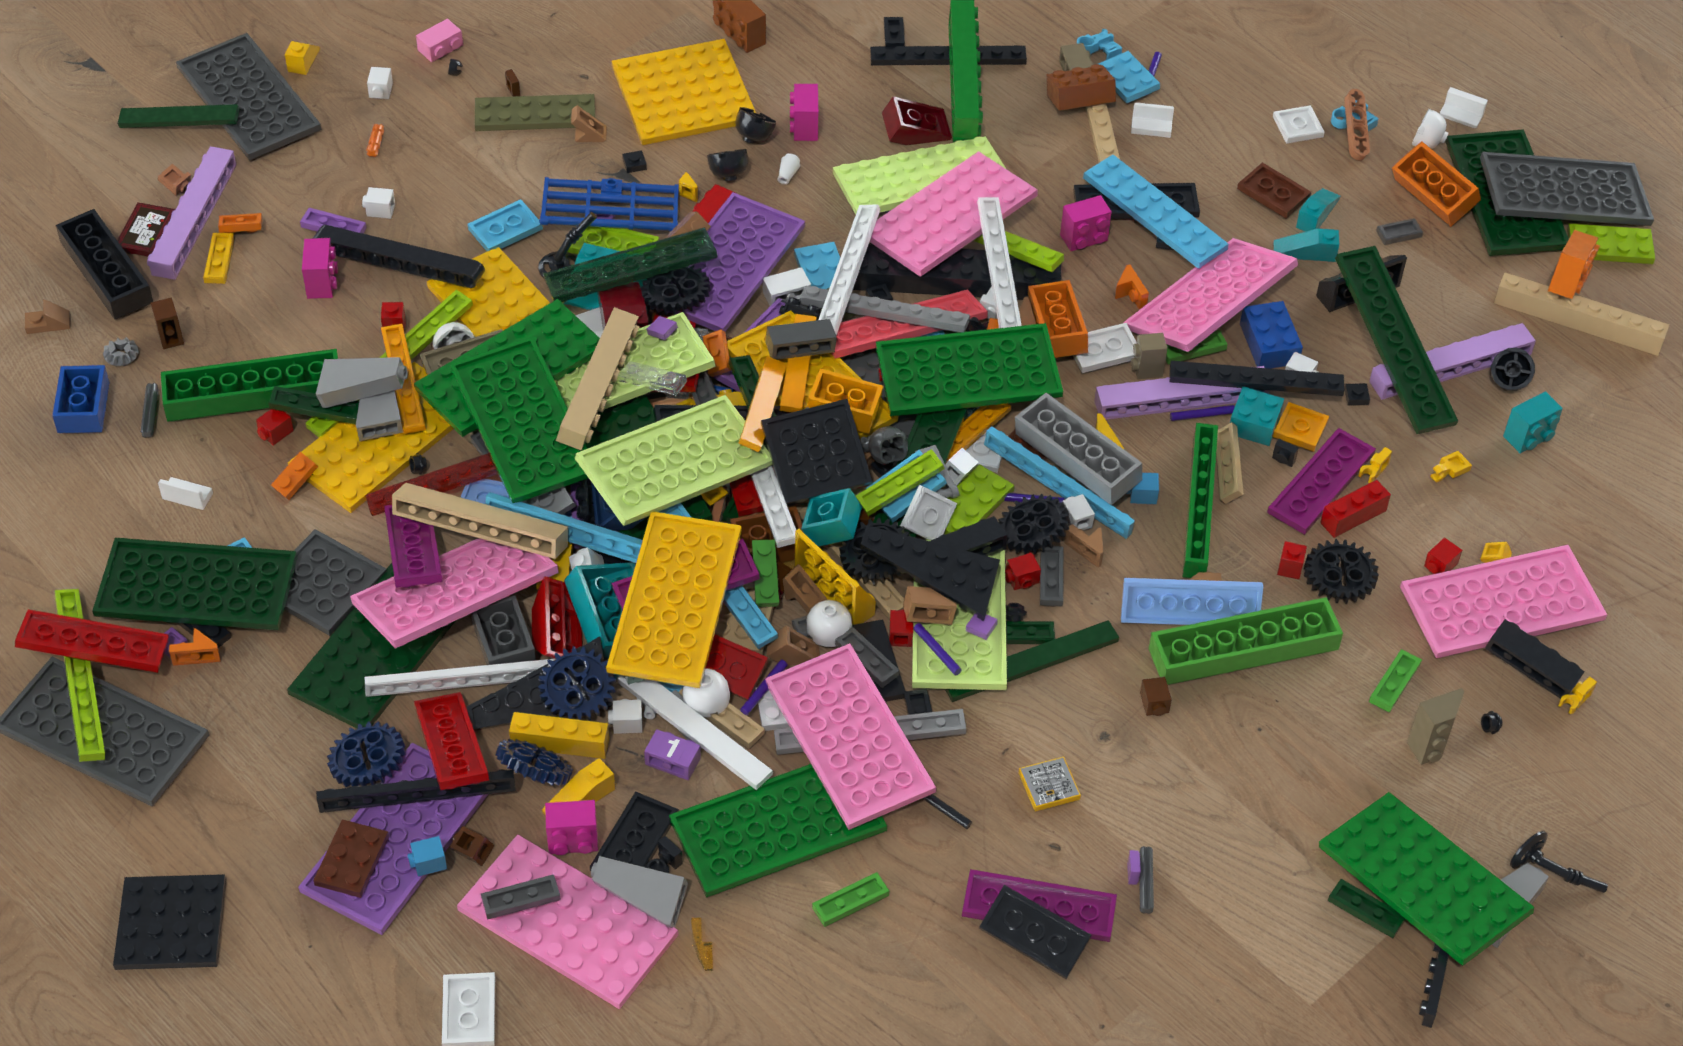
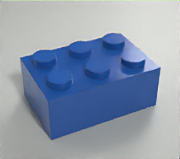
[1240,301,1303,369]
[52,365,110,433]

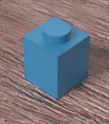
[1126,473,1159,504]
[407,836,447,877]

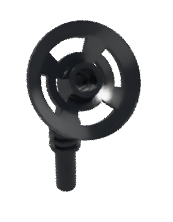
[538,212,597,283]
[1510,831,1608,893]

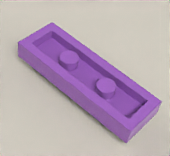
[300,208,366,233]

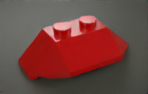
[532,576,582,658]

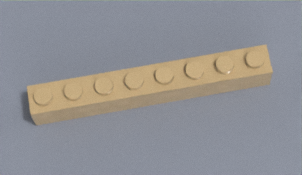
[1494,272,1669,356]
[556,307,640,450]
[392,483,568,559]

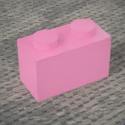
[416,19,463,62]

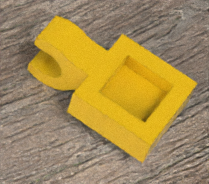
[1358,447,1392,483]
[1430,451,1472,482]
[1558,676,1597,714]

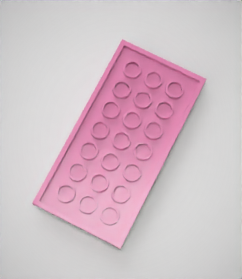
[869,151,1038,277]
[1123,238,1298,352]
[350,538,559,648]
[1400,545,1607,658]
[765,643,936,830]
[457,835,678,1009]

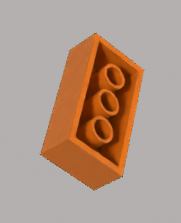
[1392,141,1481,227]
[1548,230,1600,299]
[1028,280,1088,358]

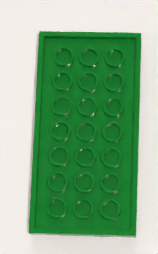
[414,299,600,437]
[876,323,1063,416]
[450,336,588,503]
[669,764,887,898]
[1319,792,1534,966]

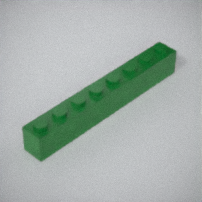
[1182,423,1218,578]

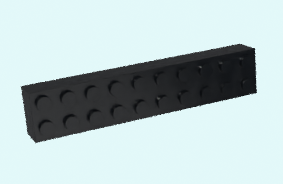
[853,243,1061,300]

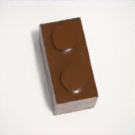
[150,297,184,350]

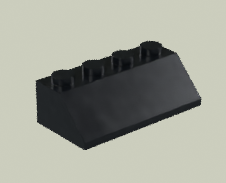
[1316,255,1407,313]

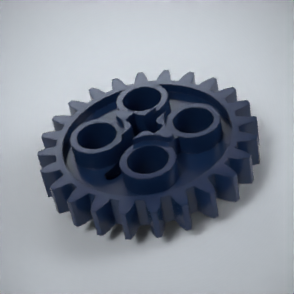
[538,646,616,721]
[327,721,406,788]
[495,739,573,786]

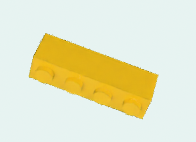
[509,712,609,759]

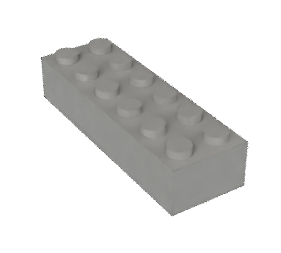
[1015,393,1142,505]

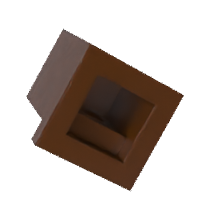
[450,826,495,866]

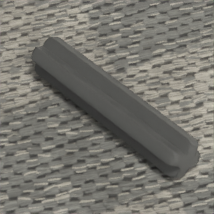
[140,383,159,438]
[1139,846,1154,914]

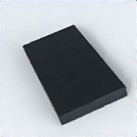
[852,619,905,702]
[590,791,679,871]
[979,885,1091,980]

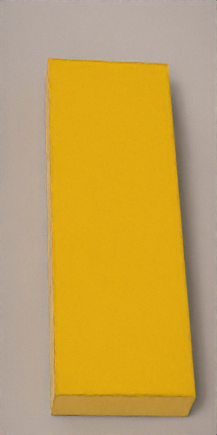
[203,233,235,284]

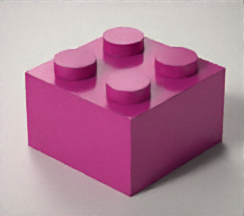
[790,84,818,141]
[1060,195,1112,252]
[302,238,338,299]
[545,800,598,855]

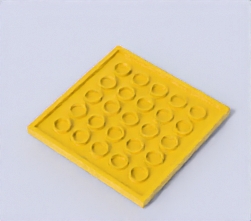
[612,38,756,145]

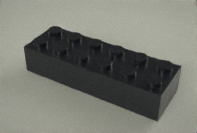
[56,209,153,320]

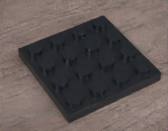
[761,399,872,506]
[113,874,226,970]

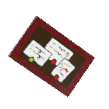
[117,202,176,256]

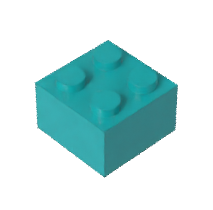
[1230,387,1285,446]
[1503,391,1563,453]
[801,488,862,547]

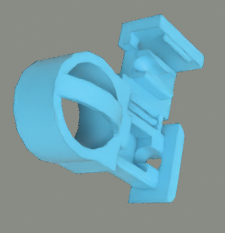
[1076,29,1122,60]
[1331,100,1379,131]

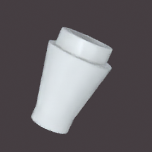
[777,154,800,185]

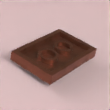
[1237,162,1311,218]
[313,819,389,898]

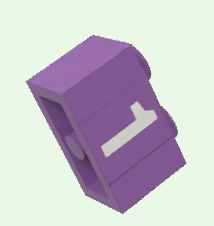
[644,729,701,781]

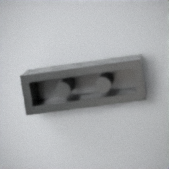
[765,319,837,360]

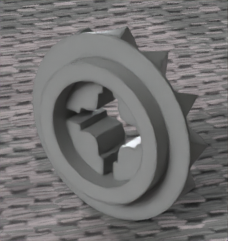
[103,337,139,366]

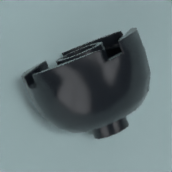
[735,107,776,144]
[707,149,748,181]
[1491,348,1535,391]

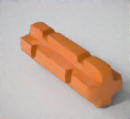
[366,124,384,157]

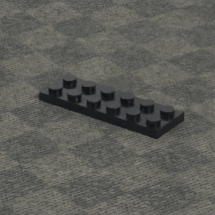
[1073,183,1200,219]

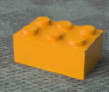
[807,369,883,434]

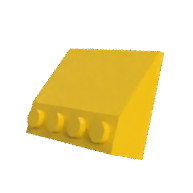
[795,529,876,625]

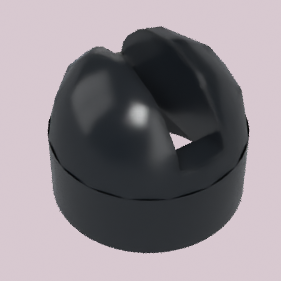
[448,59,463,75]

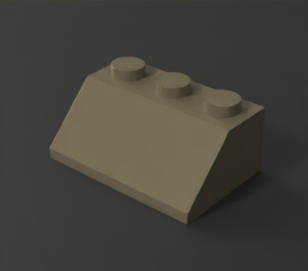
[1407,688,1464,765]

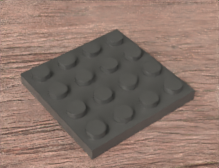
[284,529,387,636]

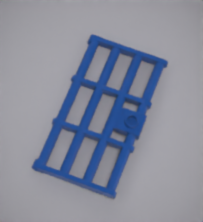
[539,177,679,232]

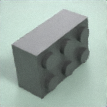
[471,595,536,665]

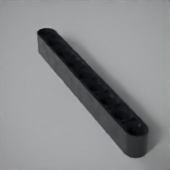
[312,225,485,288]

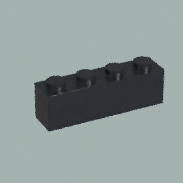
[930,516,1007,556]
[1485,619,1585,699]

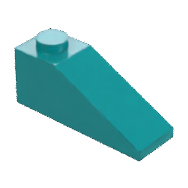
[1296,188,1341,232]
[1273,228,1340,262]

